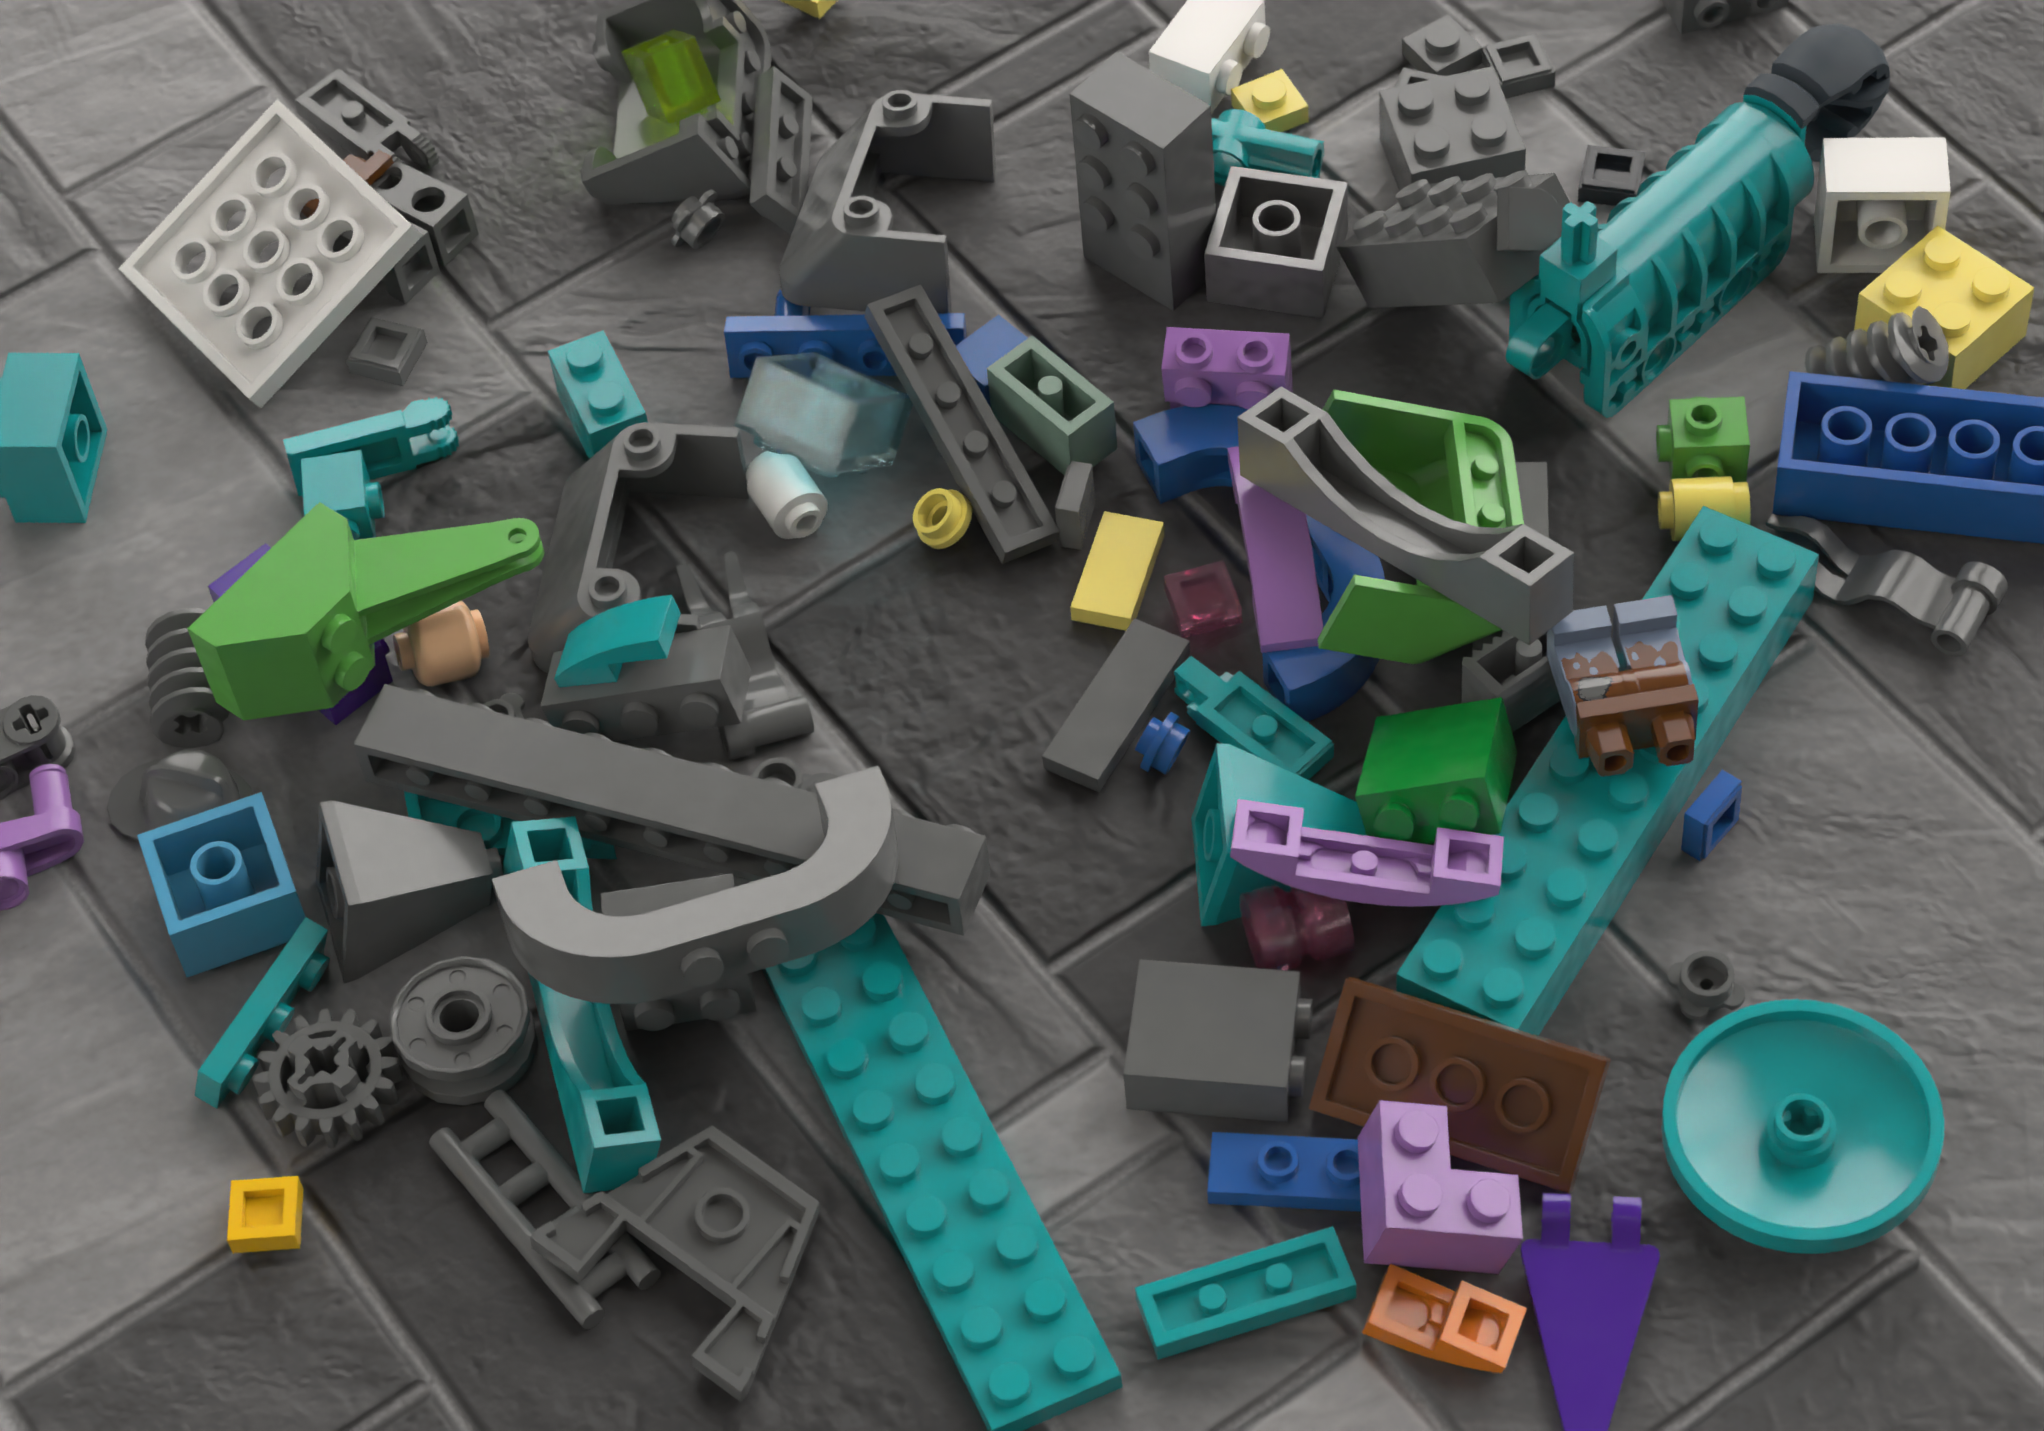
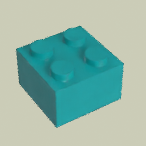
[0,353,108,523]

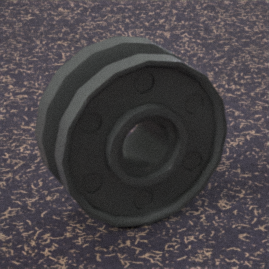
[389,956,538,1106]

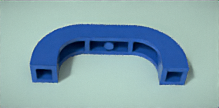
[1133,404,1385,722]

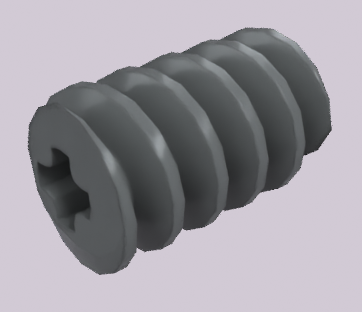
[1805,306,1949,385]
[145,608,230,748]

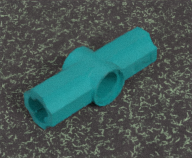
[1211,109,1324,186]

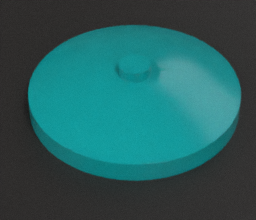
[1661,999,1944,1254]

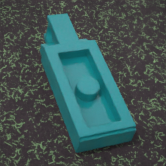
[1174,656,1334,780]

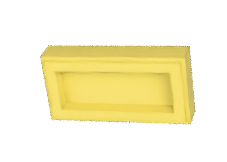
[1070,511,1165,631]

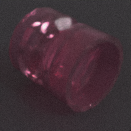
[1239,884,1354,971]

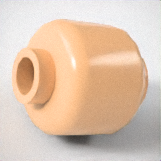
[393,601,490,686]

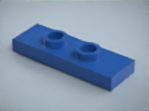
[1207,1132,1361,1212]

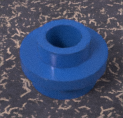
[1135,712,1191,775]

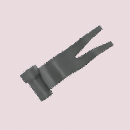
[1765,514,2008,657]
[675,551,814,761]

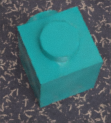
[301,450,385,540]

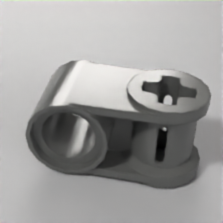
[0,695,76,800]

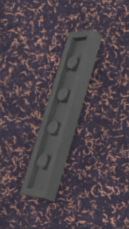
[864,284,1060,564]

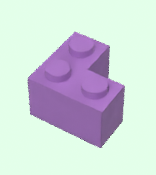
[1358,1100,1523,1274]

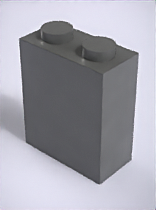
[1123,959,1313,1122]

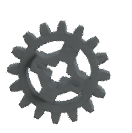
[253,1008,403,1148]

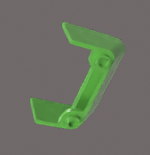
[1318,389,1524,664]

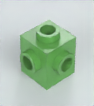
[1656,396,1750,482]

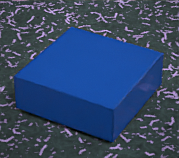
[1681,770,1742,861]

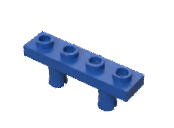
[724,290,967,378]

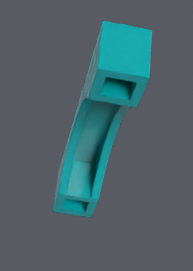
[502,816,661,1193]

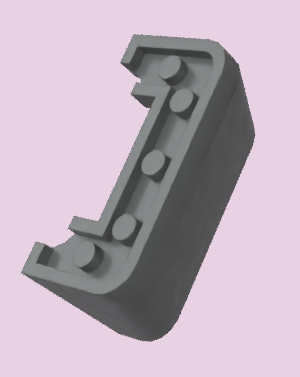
[581,0,771,205]

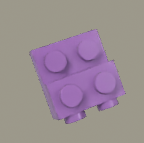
[1161,327,1293,409]

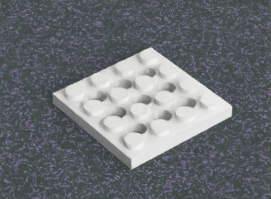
[118,99,423,408]

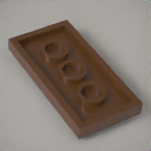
[1309,977,1611,1193]

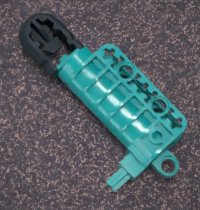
[1505,23,1890,418]

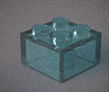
[734,352,913,478]

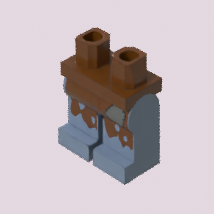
[1547,595,1699,777]

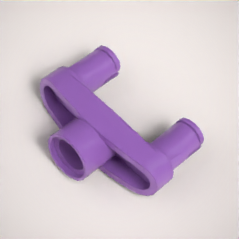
[0,764,84,911]

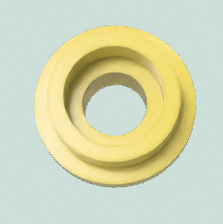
[913,488,972,549]

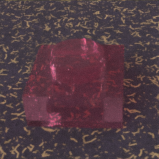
[1164,560,1243,638]

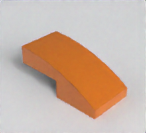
[1362,1263,1527,1373]

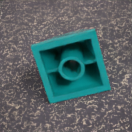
[1191,743,1367,926]

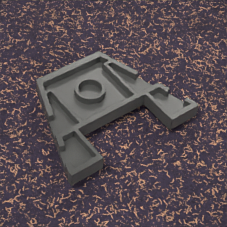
[530,1125,819,1402]

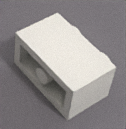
[1149,0,1270,114]

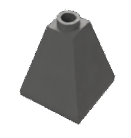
[316,800,503,983]

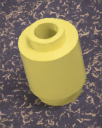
[1658,476,1750,541]

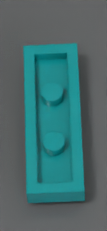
[195,917,330,1109]
[1135,1226,1357,1360]

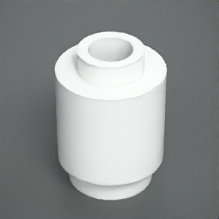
[745,449,828,539]

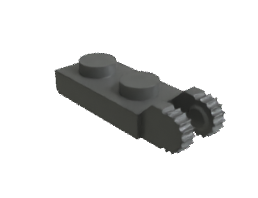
[294,68,440,170]

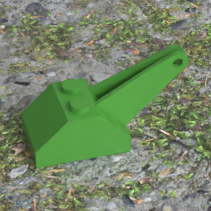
[187,502,544,721]

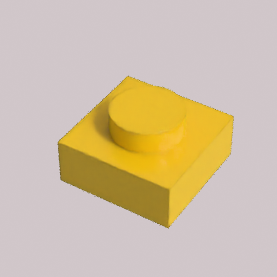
[227,1176,304,1253]

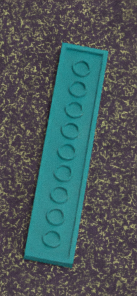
[762,913,1123,1431]

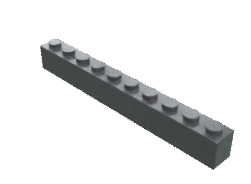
[353,684,991,936]

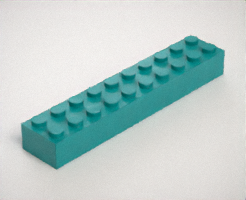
[1396,506,1819,1036]

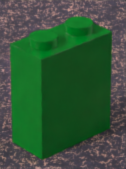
[1355,697,1518,844]

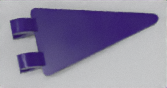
[1520,1193,1660,1431]

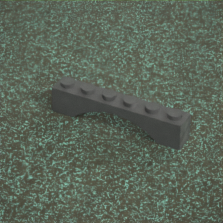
[1237,386,1574,645]

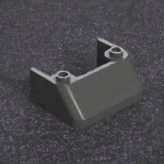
[779,90,996,313]
[528,423,749,673]

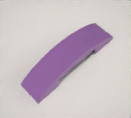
[1227,446,1323,653]
[1230,799,1504,907]

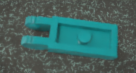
[283,397,459,497]

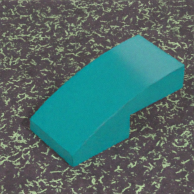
[554,595,681,687]

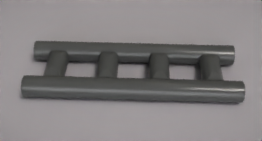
[429,1089,661,1330]

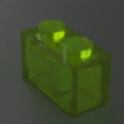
[622,29,721,128]

